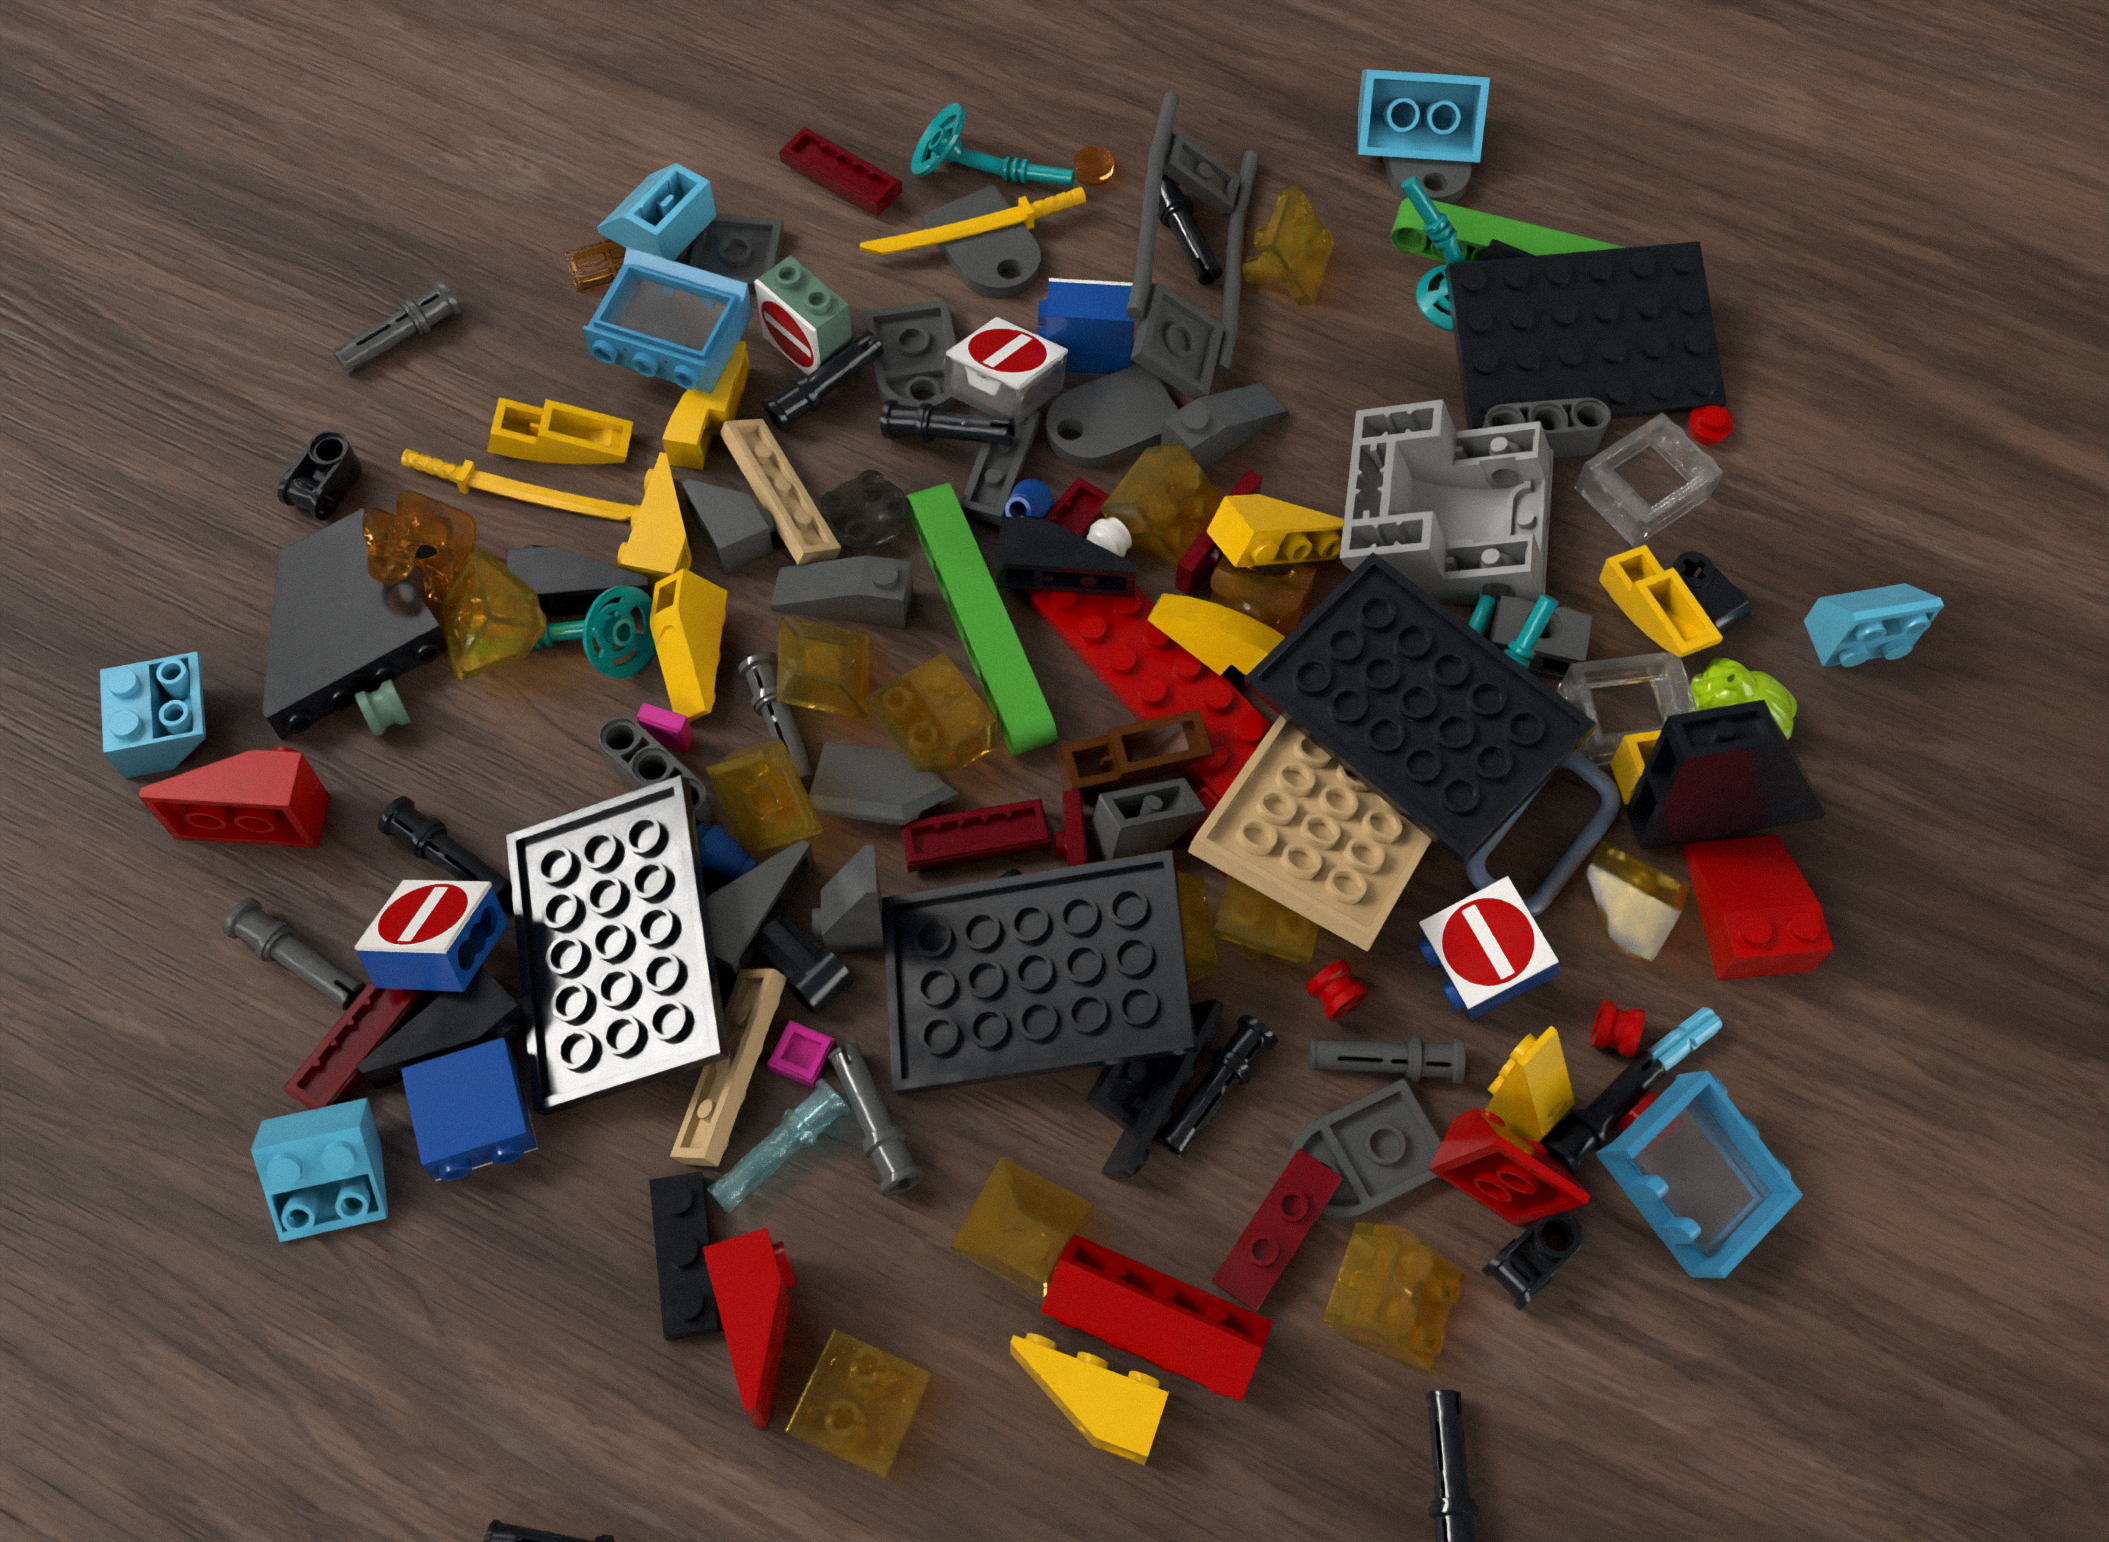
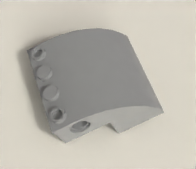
[1340,399,1554,606]

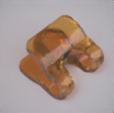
[362,489,477,606]
[1209,554,1317,637]

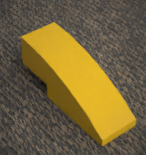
[662,341,750,470]
[486,397,633,465]
[1599,544,1723,658]
[1147,593,1285,676]

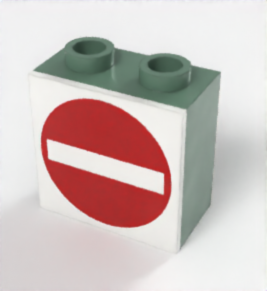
[754,255,853,375]

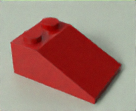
[138,747,330,848]
[1682,835,1833,980]
[1428,1108,1591,1226]
[703,1227,797,1429]

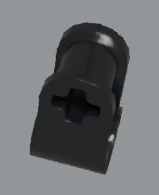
[278,430,362,521]
[1673,551,1751,635]
[1481,1212,1583,1311]

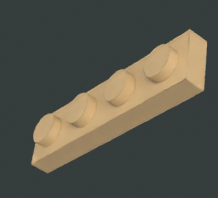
[720,418,841,565]
[670,968,787,1167]

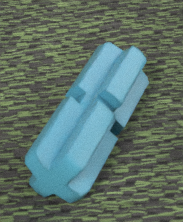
[1647,1007,1722,1071]

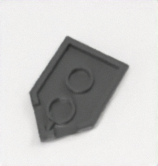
[807,742,959,825]

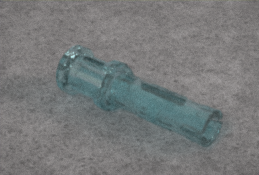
[707,1078,851,1214]

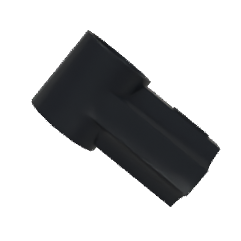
[753,915,854,1015]

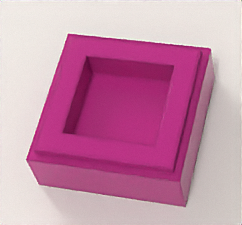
[636,703,694,752]
[767,1020,836,1089]

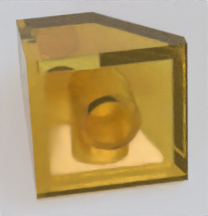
[439,548,546,681]
[777,615,869,719]
[706,736,824,854]
[1586,839,1690,962]
[950,1156,1092,1299]

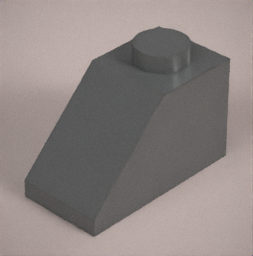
[681,479,776,574]
[1088,778,1206,861]

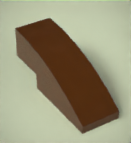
[1055,710,1213,797]

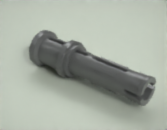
[331,280,462,374]
[738,652,815,791]
[223,897,366,1011]
[1308,1036,1466,1084]
[828,1042,926,1197]

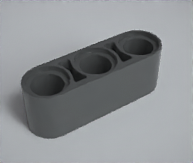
[1482,398,1611,458]
[598,716,713,828]

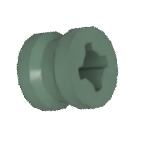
[355,679,411,737]

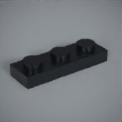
[649,1171,720,1341]

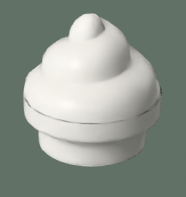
[1087,517,1132,557]

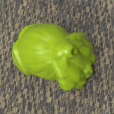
[1686,657,1797,740]

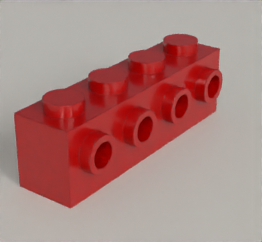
[1040,1234,1273,1402]

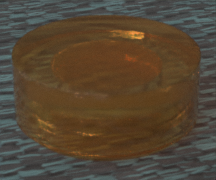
[1074,146,1115,187]

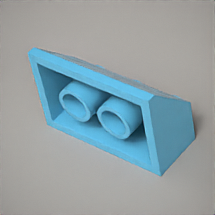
[1357,69,1490,163]

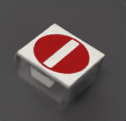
[942,317,1068,425]

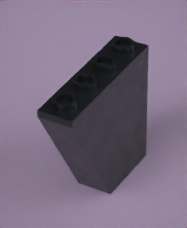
[262,508,450,740]
[1626,700,1825,850]

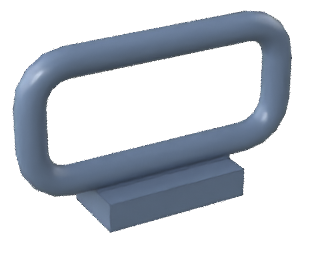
[1466,751,1621,917]

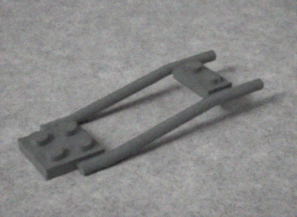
[1126,91,1260,400]

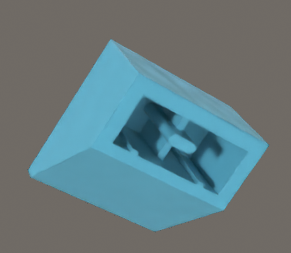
[597,163,717,261]
[1804,583,1944,667]
[100,651,206,779]
[251,1098,388,1242]

